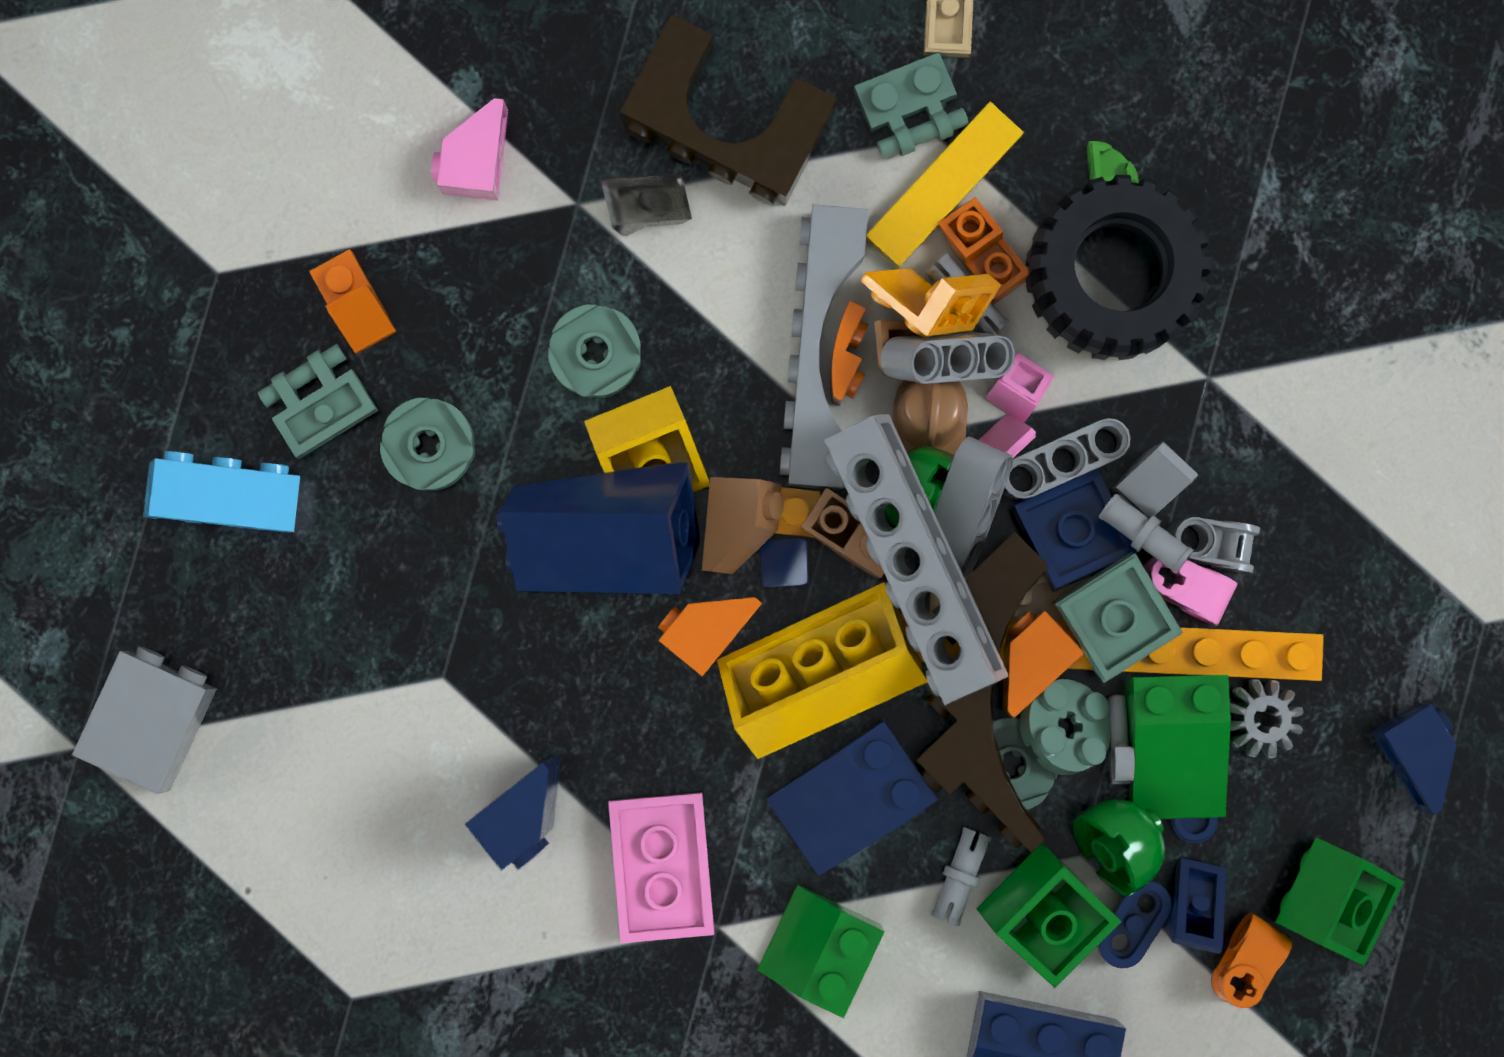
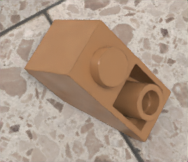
[801,488,884,580]

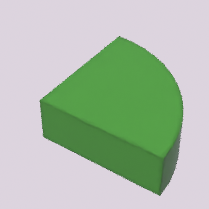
[1086,141,1139,183]

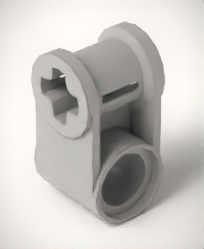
[1166,517,1260,574]

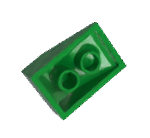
[1124,675,1231,819]

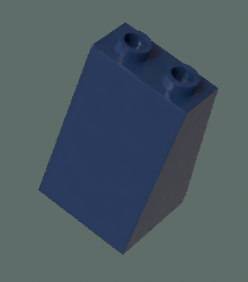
[497,462,700,594]

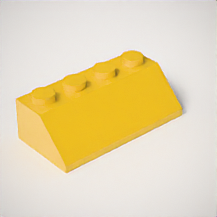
[717,582,927,759]

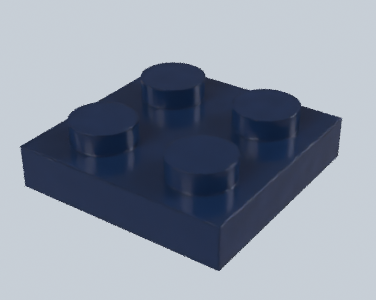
[1012,469,1139,592]

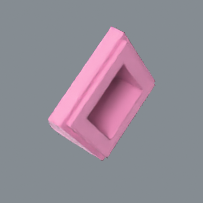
[986,351,1054,422]
[979,414,1036,458]

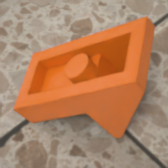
[309,249,397,354]

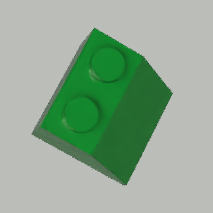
[1275,837,1404,966]
[976,843,1122,988]
[757,884,885,1019]

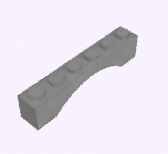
[779,204,868,491]

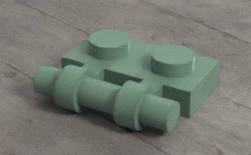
[853,52,969,159]
[257,344,379,459]

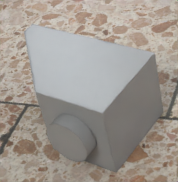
[1109,442,1198,519]

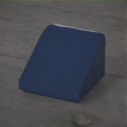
[760,538,809,588]

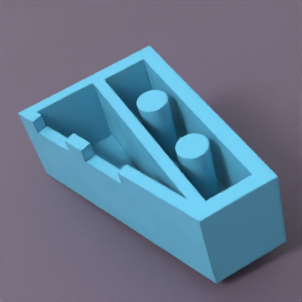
[143,451,300,533]

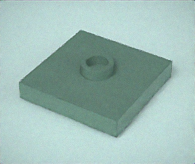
[1052,552,1183,683]

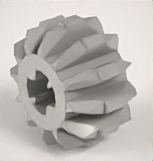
[1230,679,1304,758]

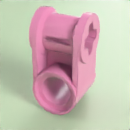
[1143,557,1238,626]

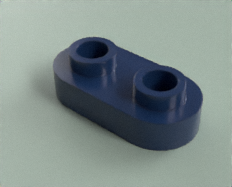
[1097,881,1172,968]

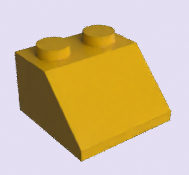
[584,386,710,493]

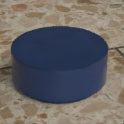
[1169,817,1218,843]

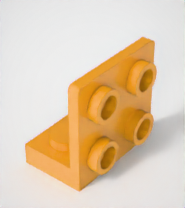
[861,268,1001,337]

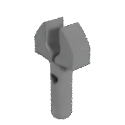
[1107,694,1135,784]

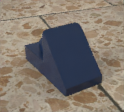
[1163,857,1227,954]

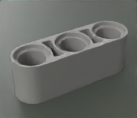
[880,331,1015,384]
[1003,418,1131,502]
[934,436,1013,578]

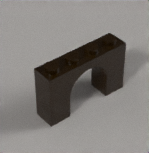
[620,14,837,206]

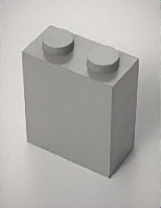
[72,646,217,794]

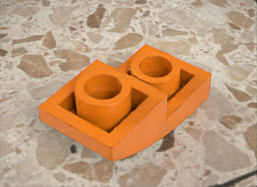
[938,197,1029,305]
[830,301,869,406]

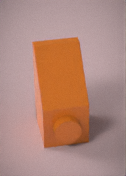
[658,597,762,676]
[1002,610,1084,718]

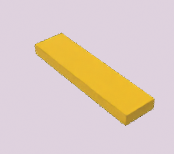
[866,102,1024,269]

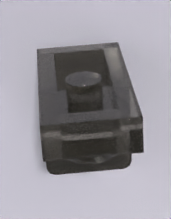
[602,174,692,237]

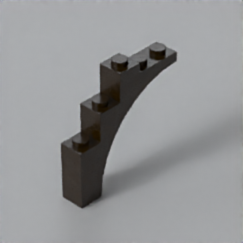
[917,532,1050,852]

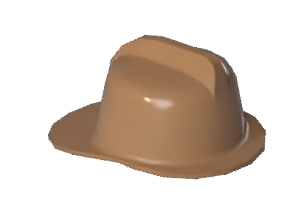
[893,380,968,455]

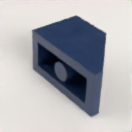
[1371,703,1457,815]

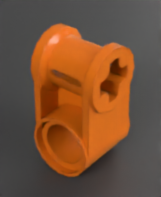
[1211,913,1293,1008]

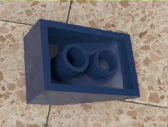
[766,719,938,876]

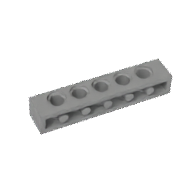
[824,414,1009,705]

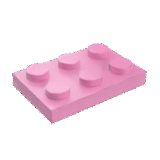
[608,792,715,943]

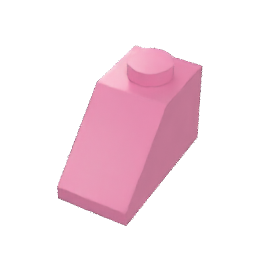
[431,98,508,201]

